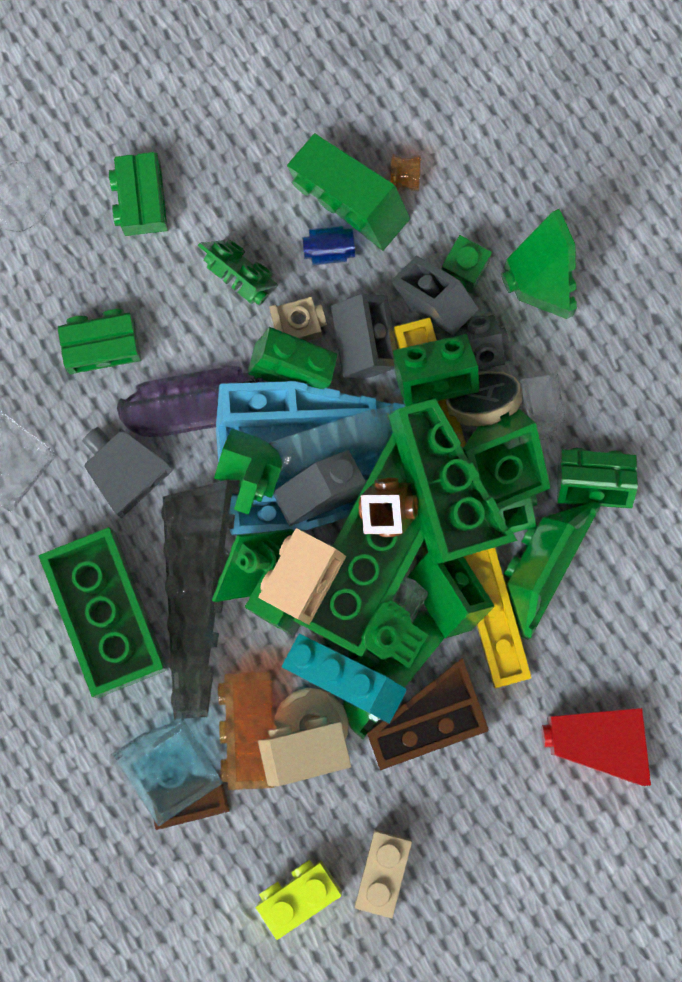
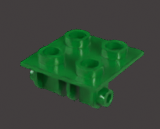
[198,239,278,306]
[212,529,294,602]

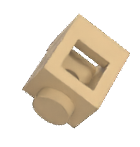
[269,297,327,341]

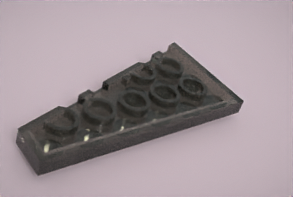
[161,480,240,720]

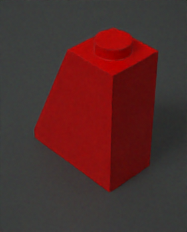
[541,708,651,786]

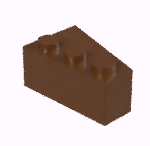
[367,658,489,771]

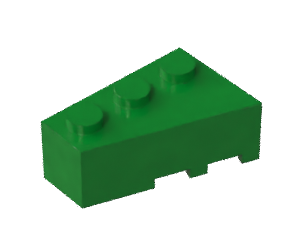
[287,133,410,251]

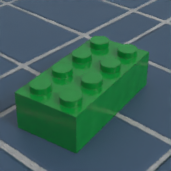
[38,527,169,698]

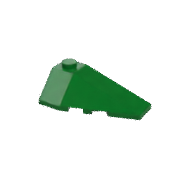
[501,209,577,319]

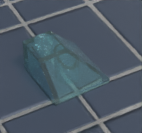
[111,719,223,826]

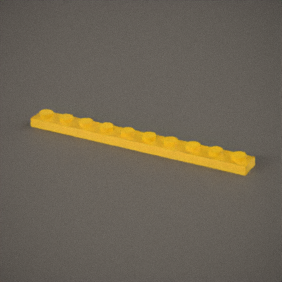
[394,318,532,688]

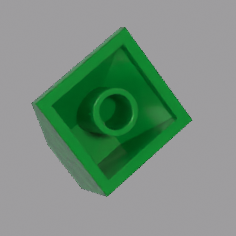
[463,408,550,509]

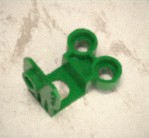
[348,600,428,668]

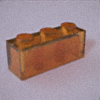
[218,672,276,790]

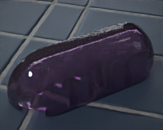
[117,366,264,437]

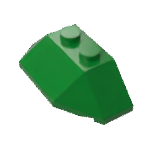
[503,502,601,640]

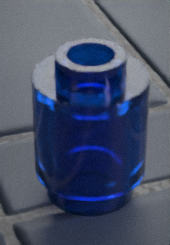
[302,226,355,266]

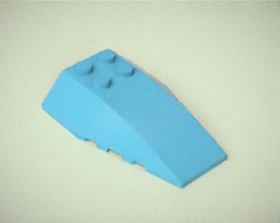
[216,381,405,535]

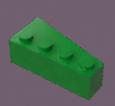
[388,399,518,565]

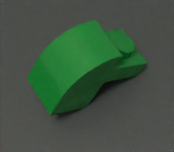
[214,428,282,515]

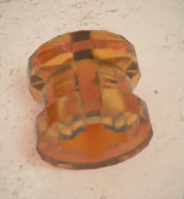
[390,154,421,191]

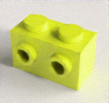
[255,859,342,940]

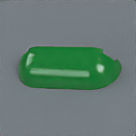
[343,610,444,739]

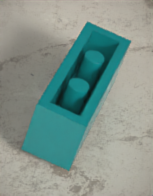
[281,633,407,724]

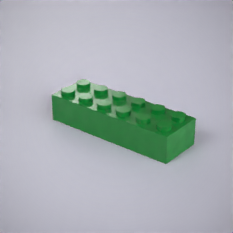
[293,432,464,657]

